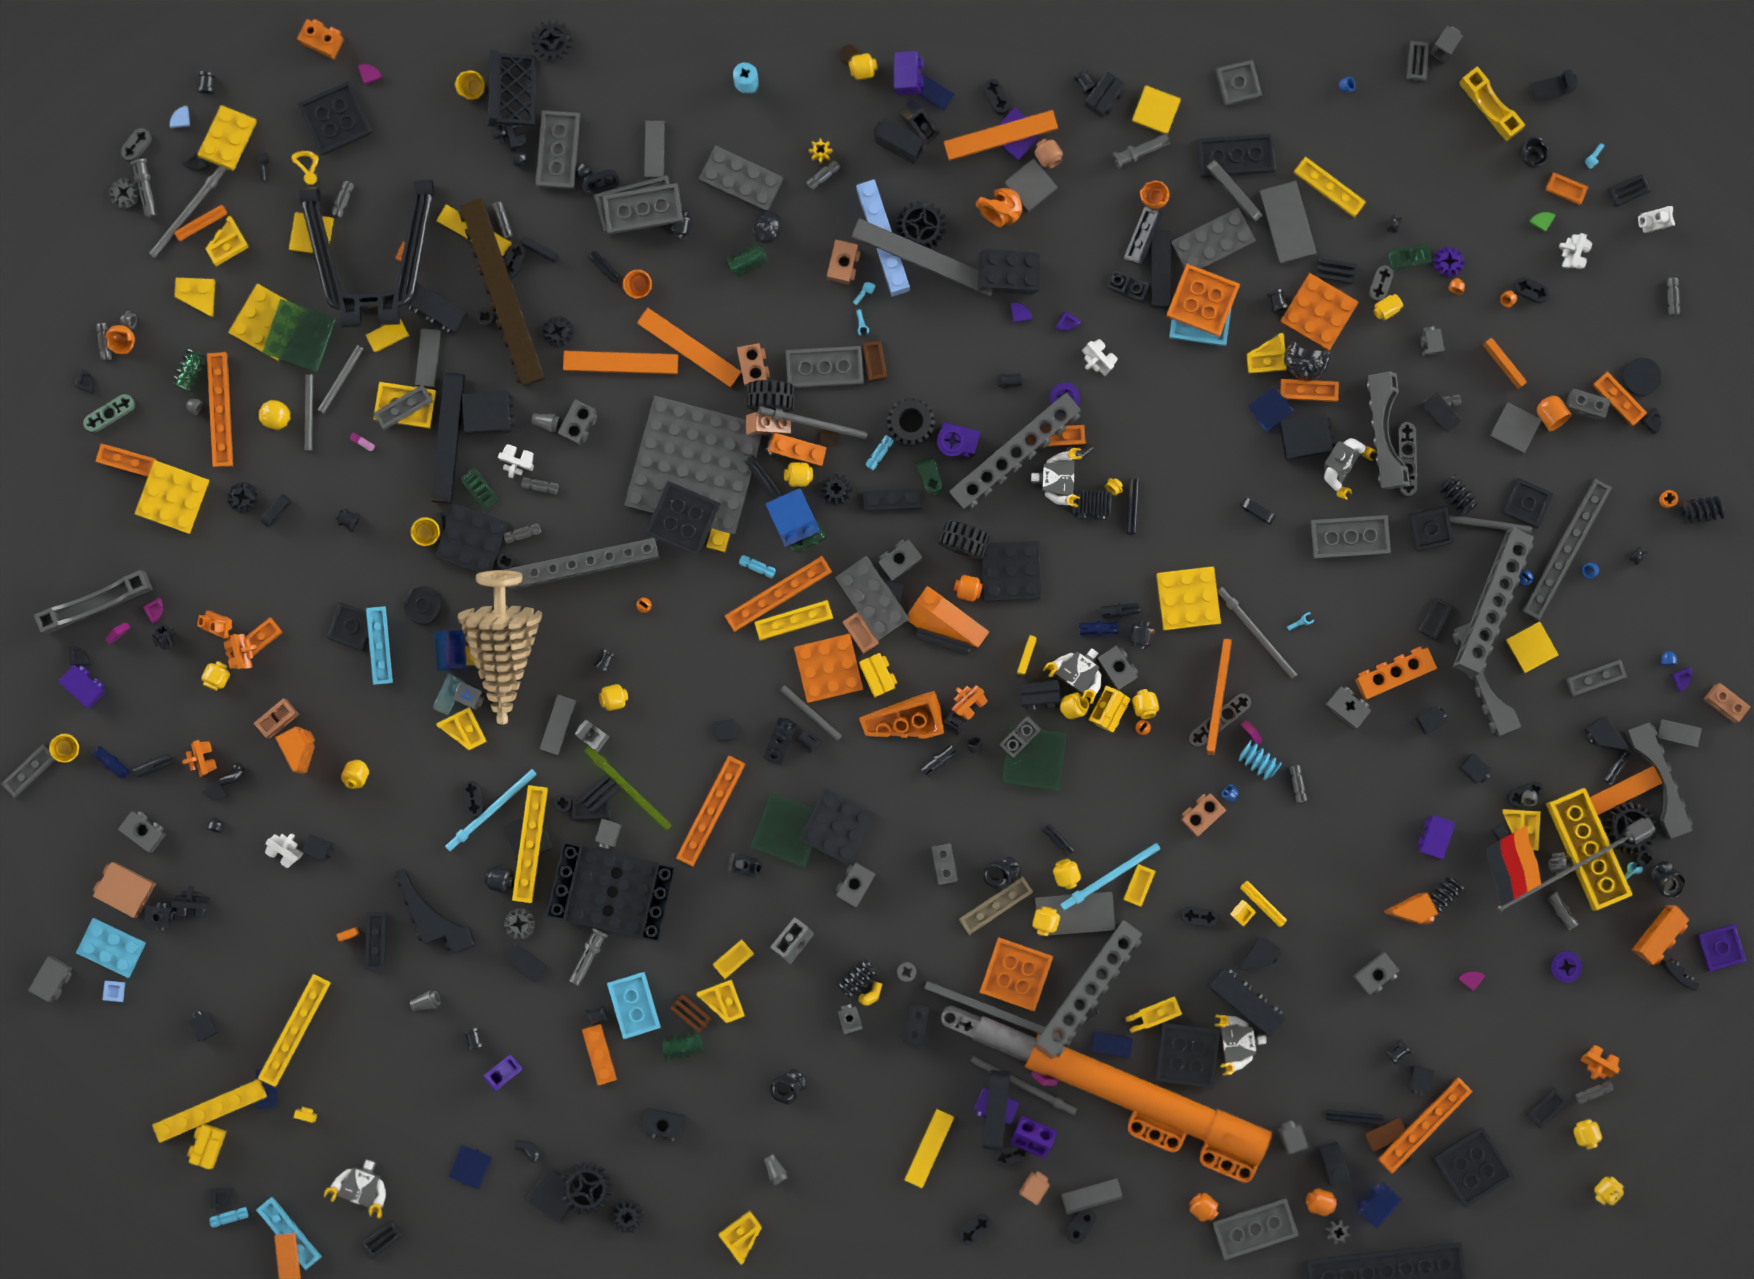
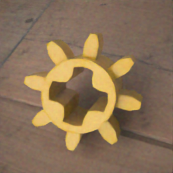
[809,138,833,164]

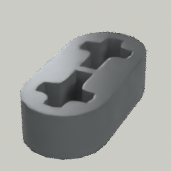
[121,128,152,162]
[1369,266,1393,302]

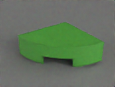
[1529,212,1556,232]

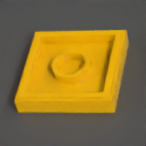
[1132,86,1181,134]
[289,212,334,254]
[1506,622,1558,673]
[1016,635,1037,677]

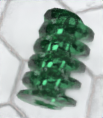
[725,242,768,277]
[171,348,206,392]
[663,1030,704,1061]

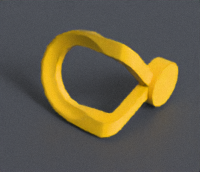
[291,151,319,185]

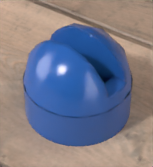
[1339,76,1355,93]
[1582,562,1599,579]
[1519,570,1533,586]
[1661,651,1677,665]
[1222,785,1239,802]

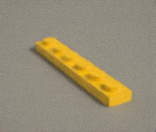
[512,785,548,903]
[258,974,331,1087]
[152,1079,267,1143]

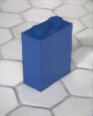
[766,488,820,547]

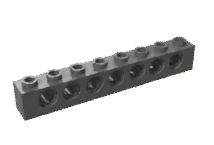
[949,392,1081,510]
[1453,527,1534,677]
[504,538,660,590]
[1032,920,1142,1060]

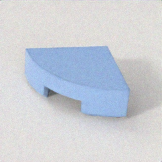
[170,106,190,128]

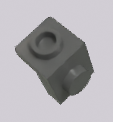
[575,720,609,752]

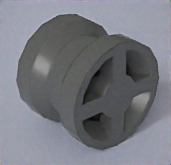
[897,962,916,982]

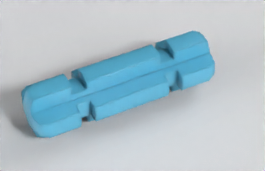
[866,435,894,470]
[739,555,776,578]
[210,1207,248,1228]

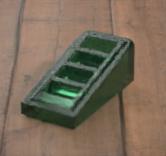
[1389,244,1433,271]
[460,468,499,511]

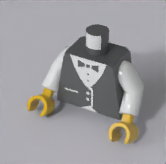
[1324,438,1377,500]
[1031,448,1082,508]
[1043,648,1101,704]
[1215,1015,1266,1075]
[324,1159,386,1218]

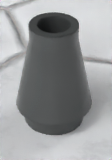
[532,413,561,433]
[410,990,440,1011]
[764,1155,788,1185]

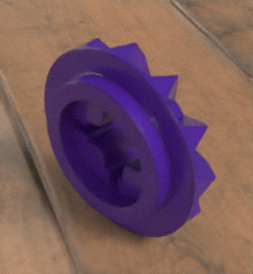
[1434,246,1465,277]
[1050,383,1080,413]
[937,426,968,457]
[1551,952,1582,983]

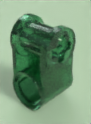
[915,456,942,495]
[790,520,827,552]

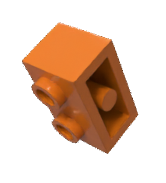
[297,19,344,60]

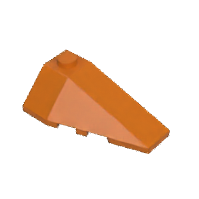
[908,586,989,648]
[859,691,944,739]

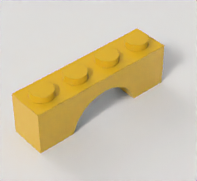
[1459,66,1525,142]

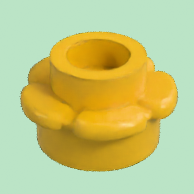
[1105,478,1123,496]

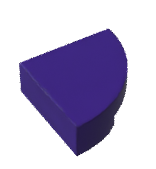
[1011,303,1033,323]
[1055,311,1081,331]
[1672,667,1692,692]

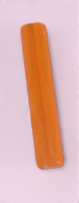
[174,205,227,241]

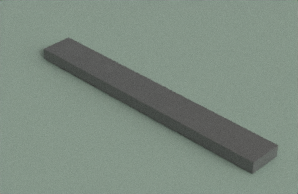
[851,218,992,297]
[1522,478,1612,621]
[924,981,1071,1045]

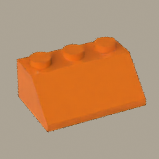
[275,727,315,774]
[1384,893,1438,925]
[1631,905,1689,965]

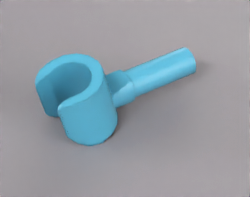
[1585,143,1604,169]
[853,282,875,305]
[857,310,869,336]
[1287,612,1314,631]
[1624,862,1643,880]

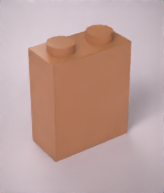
[93,862,156,918]

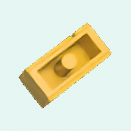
[859,653,897,698]
[1089,686,1130,733]
[187,1124,227,1169]

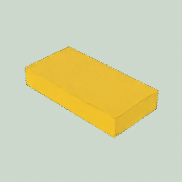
[366,319,409,353]
[1123,864,1156,907]
[712,939,754,979]

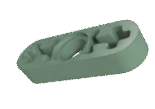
[83,394,135,433]

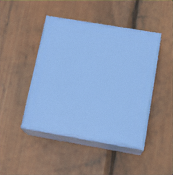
[102,981,125,1002]

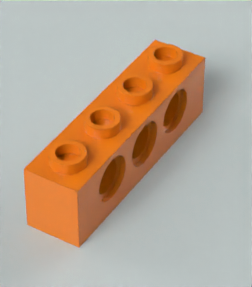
[1355,646,1437,700]

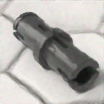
[1547,891,1579,931]

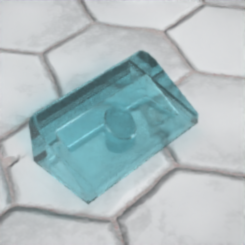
[433,674,464,715]

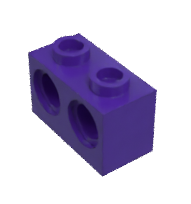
[1010,1116,1057,1159]

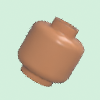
[1034,139,1063,168]

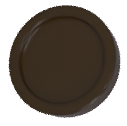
[839,44,858,64]
[820,429,839,447]

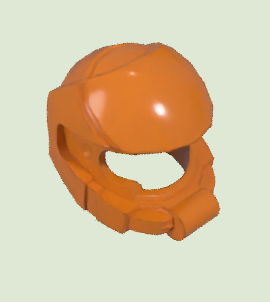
[976,188,1022,227]

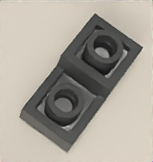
[1000,716,1041,758]
[1657,719,1702,747]

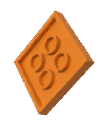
[1166,264,1240,337]
[1280,273,1358,350]
[794,634,863,703]
[980,937,1053,1011]

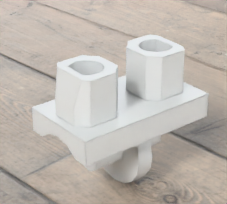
[1638,206,1675,233]
[1559,233,1592,269]
[1082,339,1118,376]
[498,444,534,478]
[265,833,303,868]

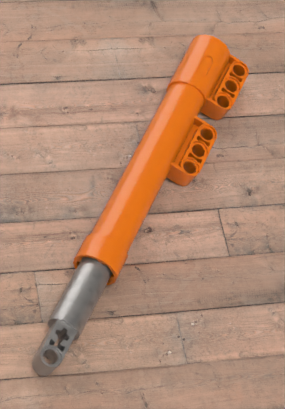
[941,1006,1272,1182]

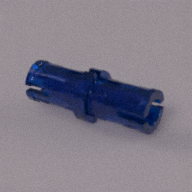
[1079,621,1118,636]
[92,746,130,780]

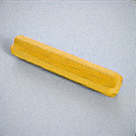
[1240,881,1287,927]

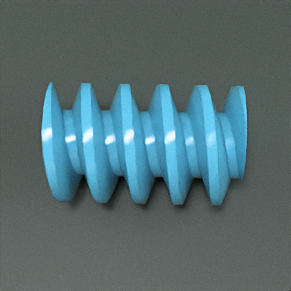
[733,63,758,93]
[1238,740,1282,780]

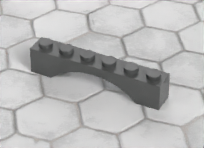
[1367,371,1410,490]
[34,570,153,634]
[1452,623,1521,736]
[1624,722,1693,839]

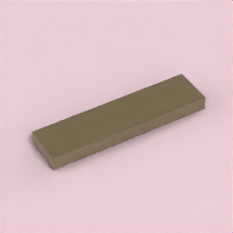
[959,876,1033,935]

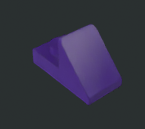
[483,1054,522,1091]

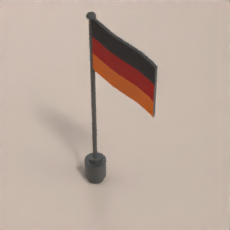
[1487,818,1656,913]

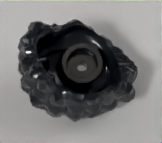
[1283,341,1331,381]

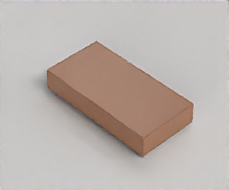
[842,612,879,654]

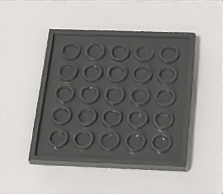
[624,395,762,535]

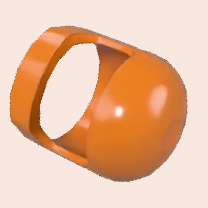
[1537,395,1572,432]

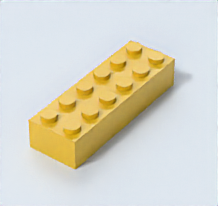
[1546,788,1632,910]

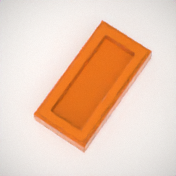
[1545,172,1588,205]

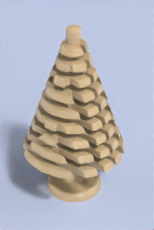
[458,570,542,725]

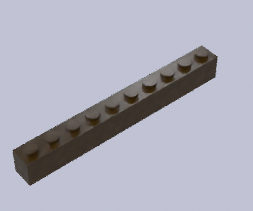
[458,198,545,387]

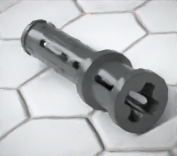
[1113,133,1170,169]
[130,159,157,218]
[569,928,608,986]

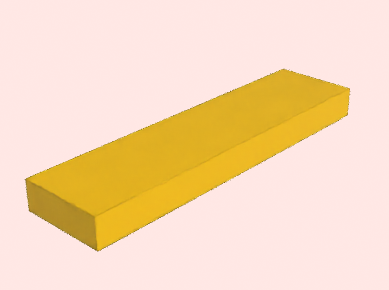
[1293,157,1366,218]
[436,205,512,258]
[754,600,833,641]
[905,1109,954,1188]

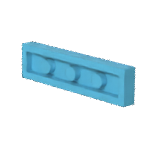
[366,606,393,685]
[257,1197,322,1270]

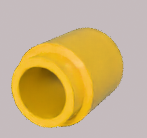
[1373,294,1403,321]

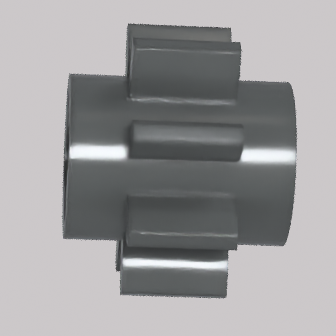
[1548,852,1573,875]
[1326,1220,1350,1244]

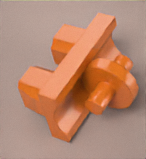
[197,611,232,638]
[224,634,257,669]
[951,685,988,720]
[182,740,217,777]
[1580,1045,1620,1080]

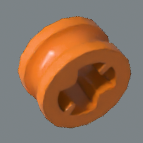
[1659,490,1678,508]

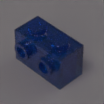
[434,630,467,671]
[1357,1182,1402,1229]

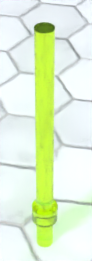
[584,746,672,831]

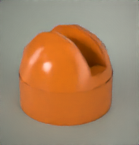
[1449,278,1465,294]
[1500,291,1517,308]
[636,597,652,613]
[1135,720,1151,735]

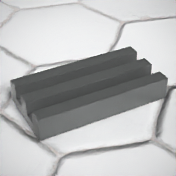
[1406,41,1429,81]

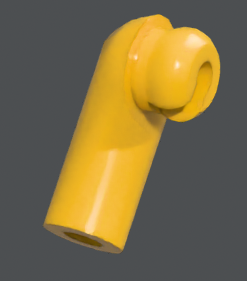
[858,981,882,1006]

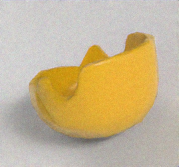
[455,71,486,100]
[259,400,290,430]
[410,517,440,546]
[49,734,79,763]

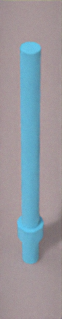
[445,769,537,851]
[1060,843,1160,911]

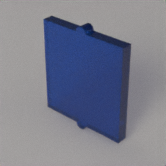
[1248,386,1294,431]
[449,1145,492,1189]

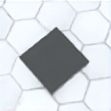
[1216,60,1262,106]
[1004,159,1058,212]
[1490,402,1541,454]

